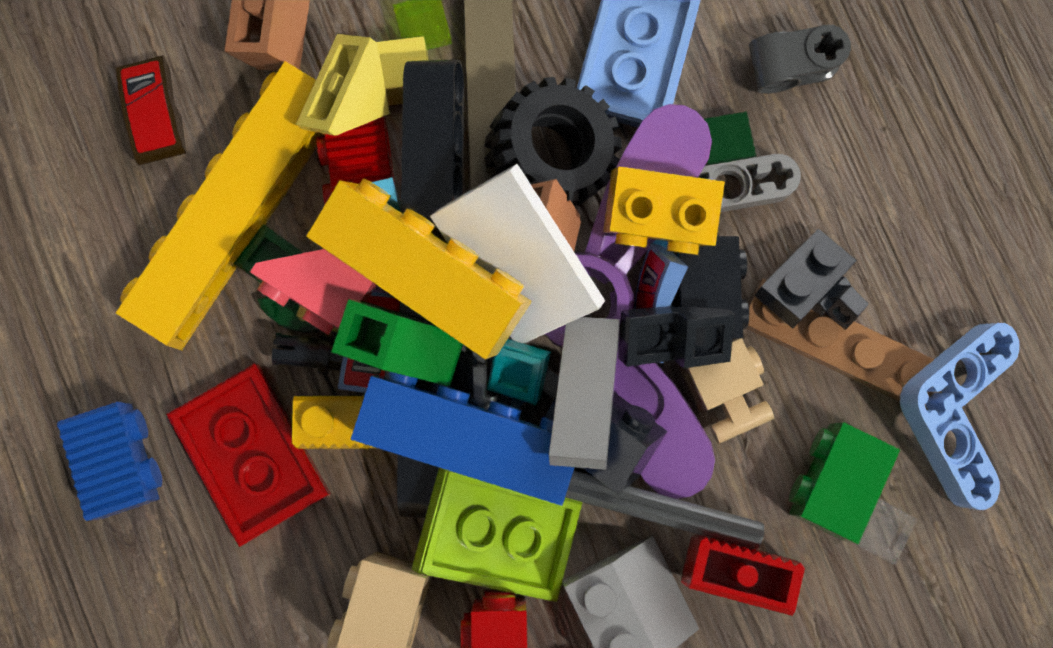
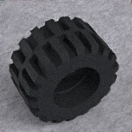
[484,77,622,207]

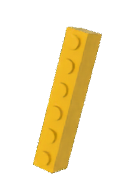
[116,61,324,351]

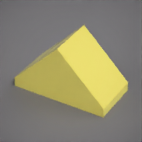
[296,34,390,136]

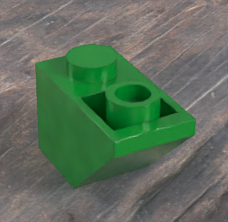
[331,299,463,386]

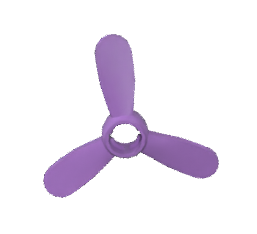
[373,104,715,499]

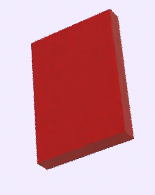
[166,363,331,547]

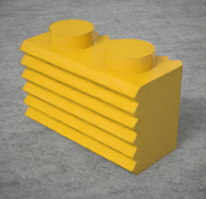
[292,396,379,449]

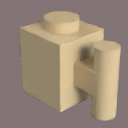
[679,338,774,444]

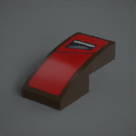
[115,55,186,166]

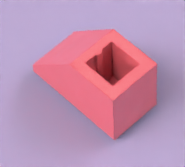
[250,249,377,335]

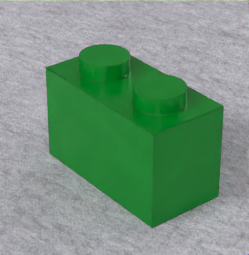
[789,422,901,545]

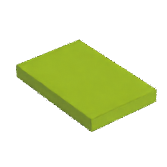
[412,468,582,602]

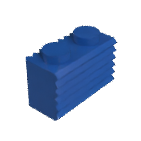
[57,402,162,521]

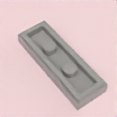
[549,317,620,470]

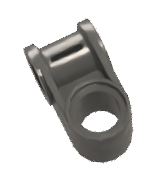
[749,25,851,94]

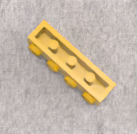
[306,179,532,360]

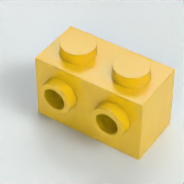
[603,166,725,255]

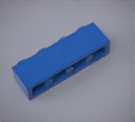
[350,371,575,506]

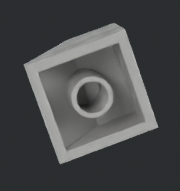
[562,535,699,648]

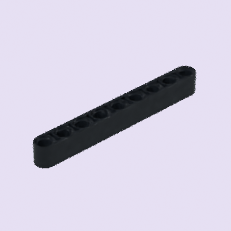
[397,59,464,518]

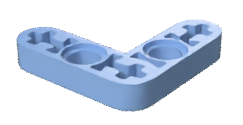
[900,323,1019,510]

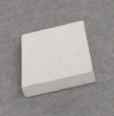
[430,164,605,343]

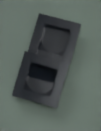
[618,307,735,369]

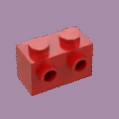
[461,589,527,648]

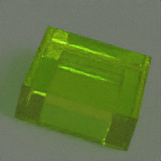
[393,0,452,50]

